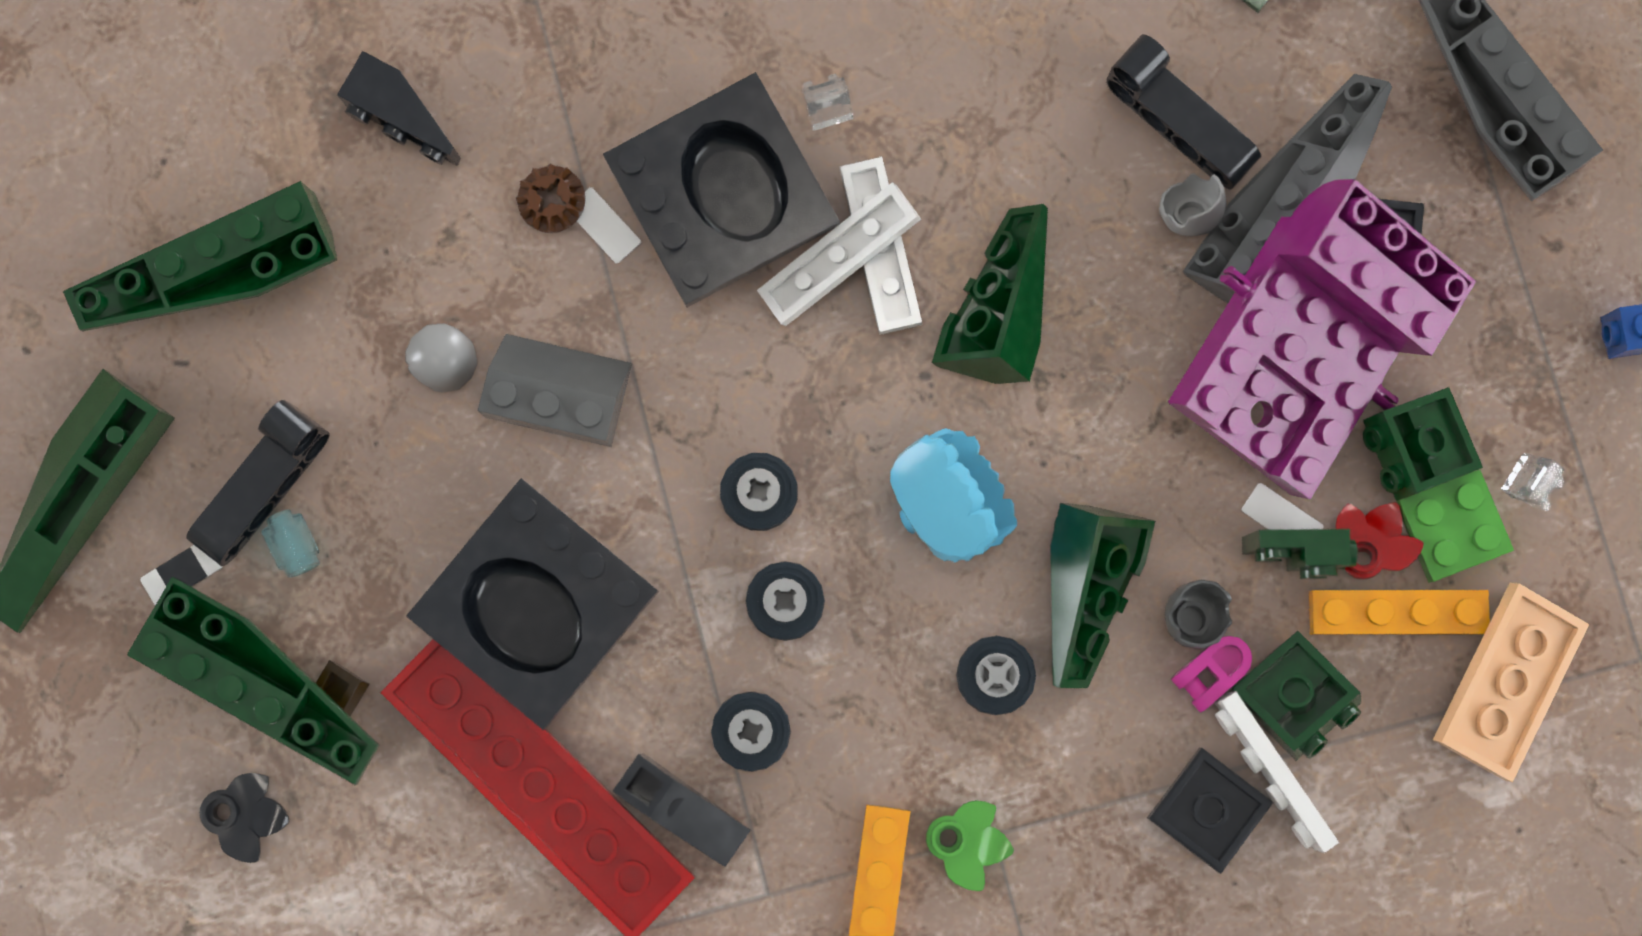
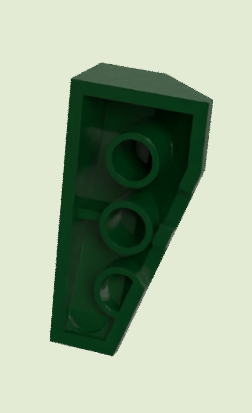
[932,204,1048,384]
[1050,503,1156,688]

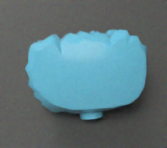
[890,428,1017,563]

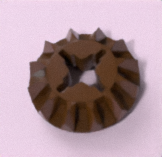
[516,164,586,233]

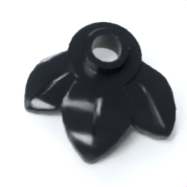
[200,773,290,863]

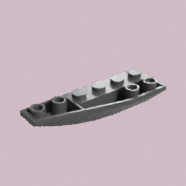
[1418,0,1603,201]
[1183,74,1392,304]

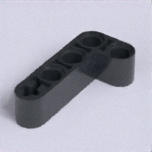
[1106,34,1261,189]
[186,400,330,567]

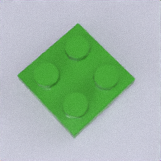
[1396,469,1514,583]

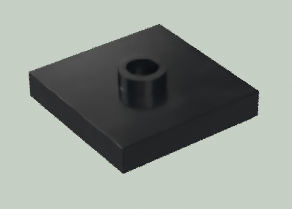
[1147,747,1274,874]

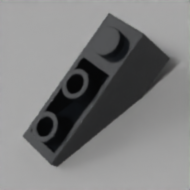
[337,51,461,166]
[612,753,751,867]

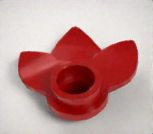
[1335,502,1424,580]

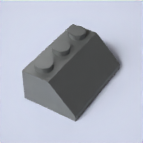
[477,334,632,447]

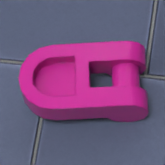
[1171,636,1252,713]

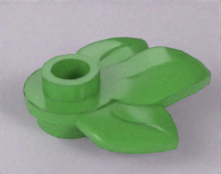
[926,800,1014,891]

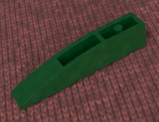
[63,181,337,332]
[0,369,175,633]
[127,577,379,785]

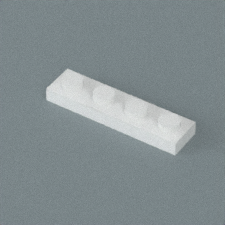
[840,157,922,335]
[757,182,921,326]
[1214,692,1339,853]

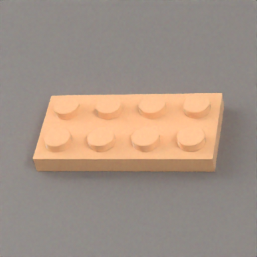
[1433,582,1589,782]

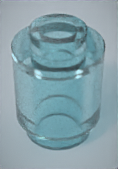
[261,509,320,578]

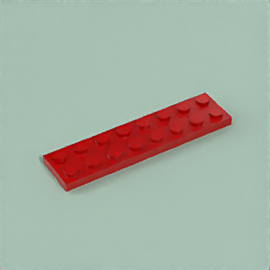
[380,639,696,936]

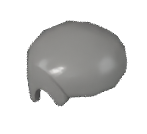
[1159,173,1226,237]
[405,323,477,393]

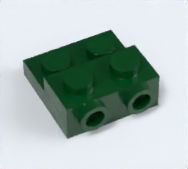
[1363,387,1483,501]
[1242,529,1358,579]
[1232,631,1362,761]

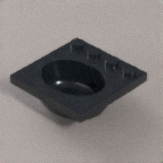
[603,72,840,308]
[406,478,659,730]

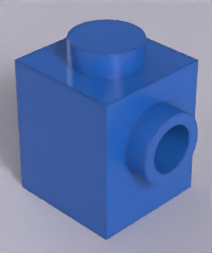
[1600,304,1642,359]

